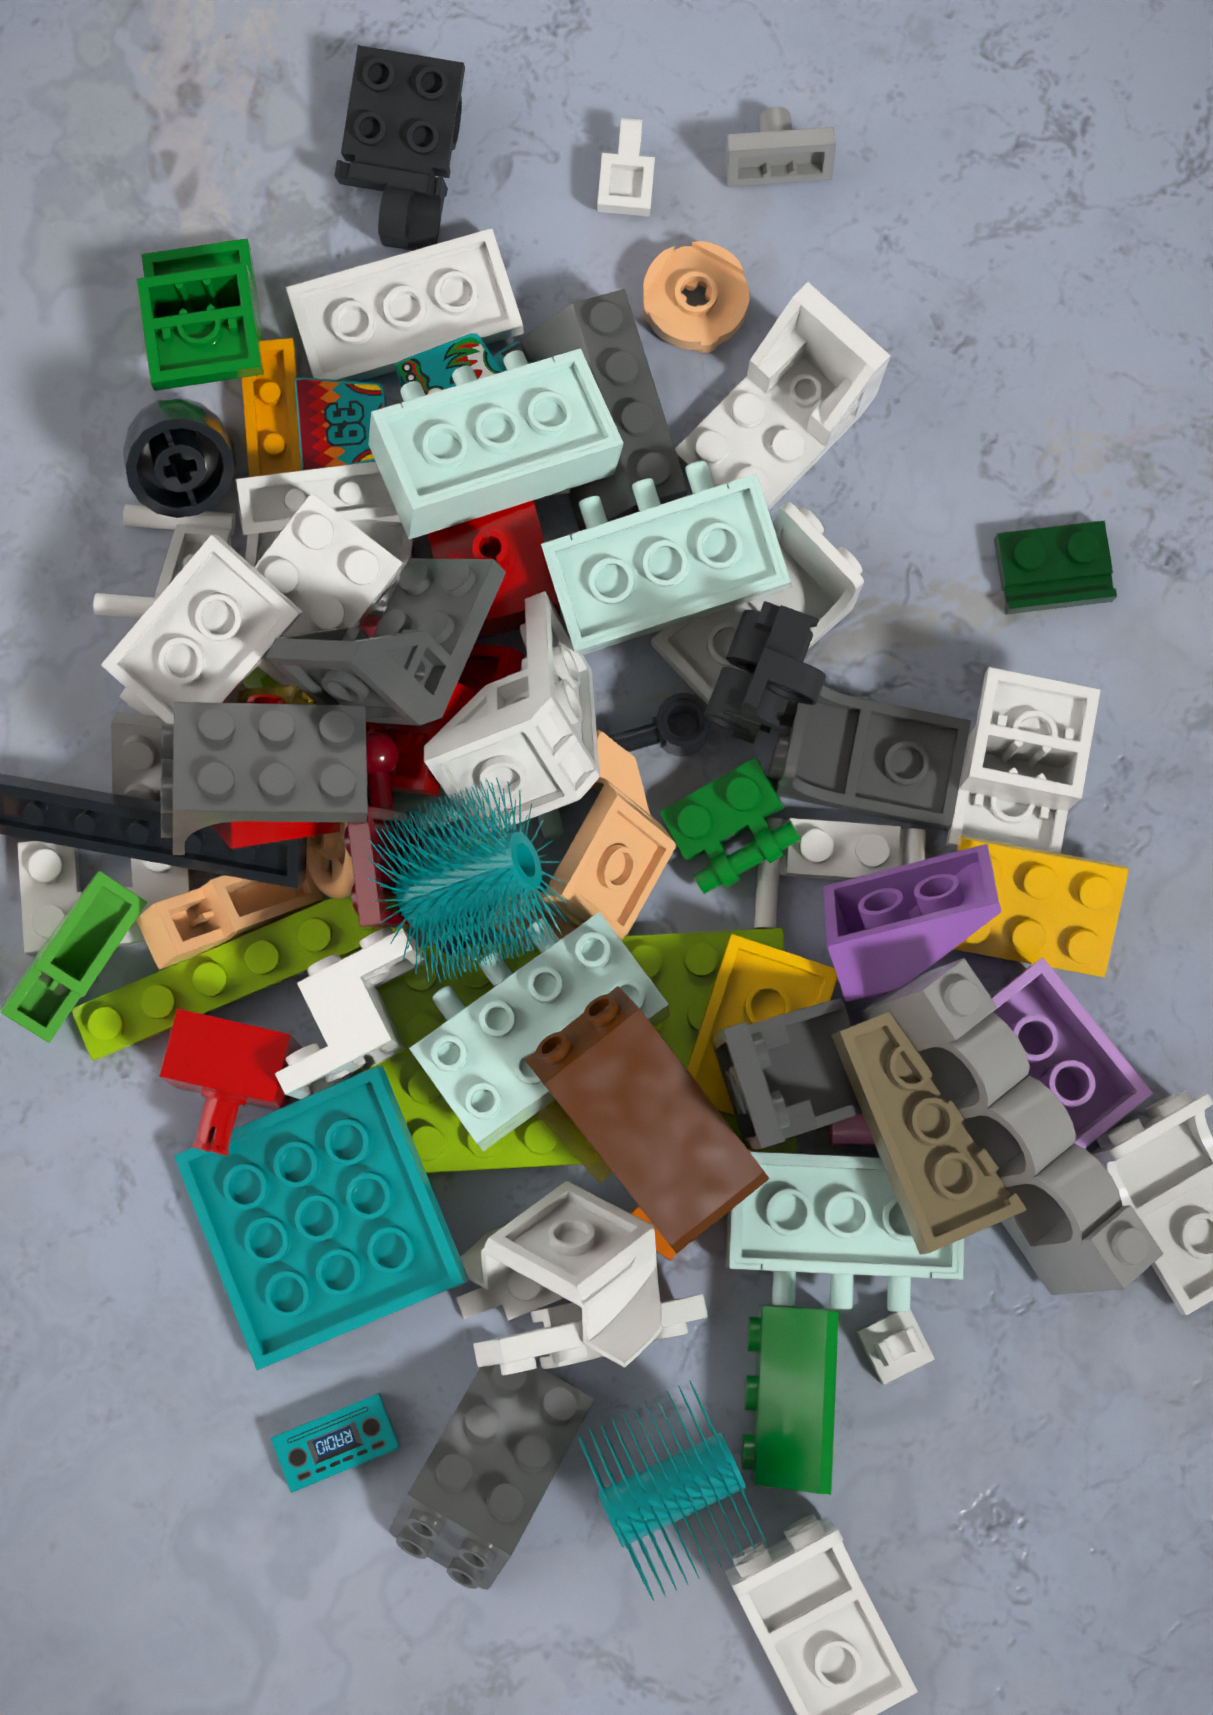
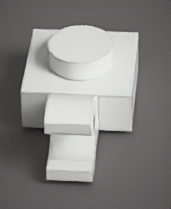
[597,118,655,216]
[456,1269,562,1321]

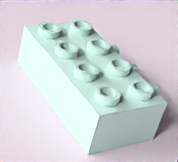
[368,348,624,540]
[541,461,793,655]
[409,912,670,1152]
[725,1152,964,1312]

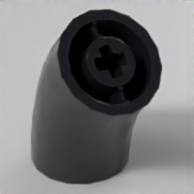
[123,397,236,518]

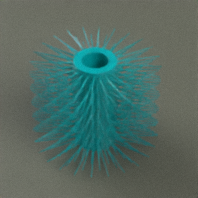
[367,777,567,983]
[577,1380,767,1601]

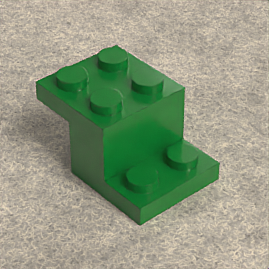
[136,238,264,391]

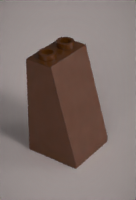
[524,986,770,1254]

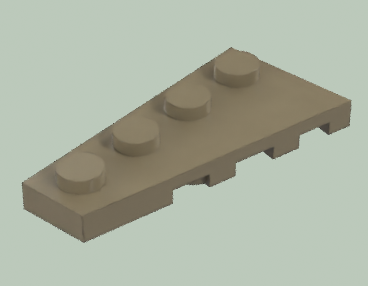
[831,1012,1028,1255]

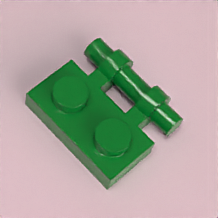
[659,757,802,894]

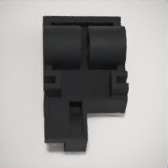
[335,45,465,251]
[704,601,826,744]

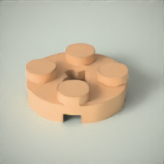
[643,241,750,353]

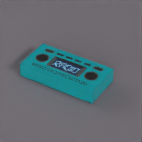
[270,1392,401,1493]

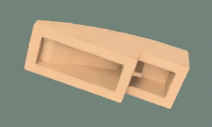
[136,867,325,970]

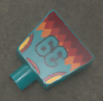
[294,377,387,471]

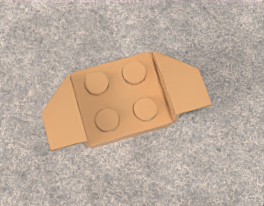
[490,730,677,950]

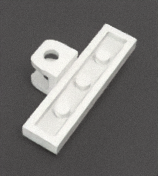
[473,1294,708,1375]

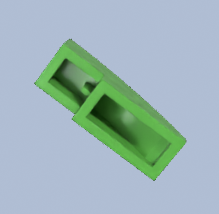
[0,870,147,1043]

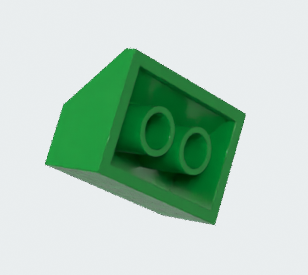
[741,1305,839,1495]

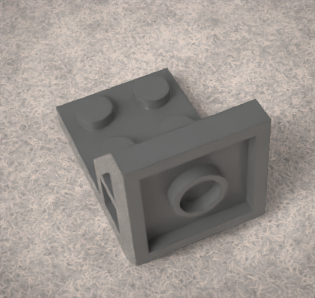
[266,558,506,726]
[711,998,862,1150]

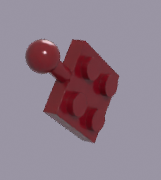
[344,731,424,928]

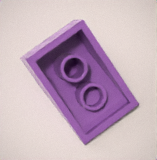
[823,844,1002,1002]

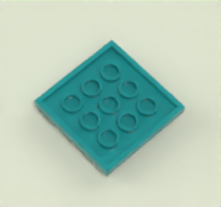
[174,1066,469,1371]

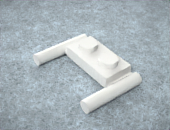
[93,504,235,619]
[754,818,926,929]

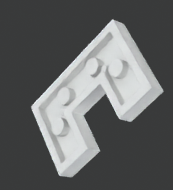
[18,841,193,956]

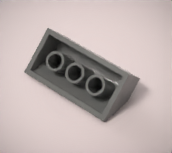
[521,289,688,531]

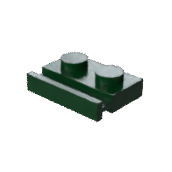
[994,520,1117,615]

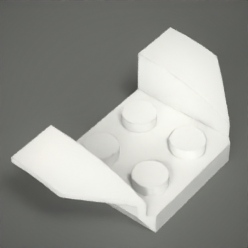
[460,1181,663,1368]

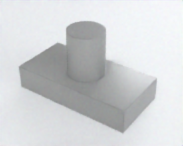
[725,107,836,187]

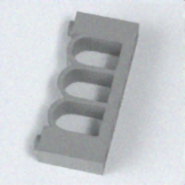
[860,958,1164,1295]

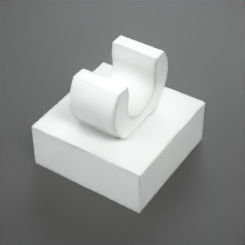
[856,1309,935,1385]

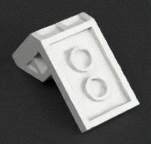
[675,282,891,510]
[424,591,600,836]

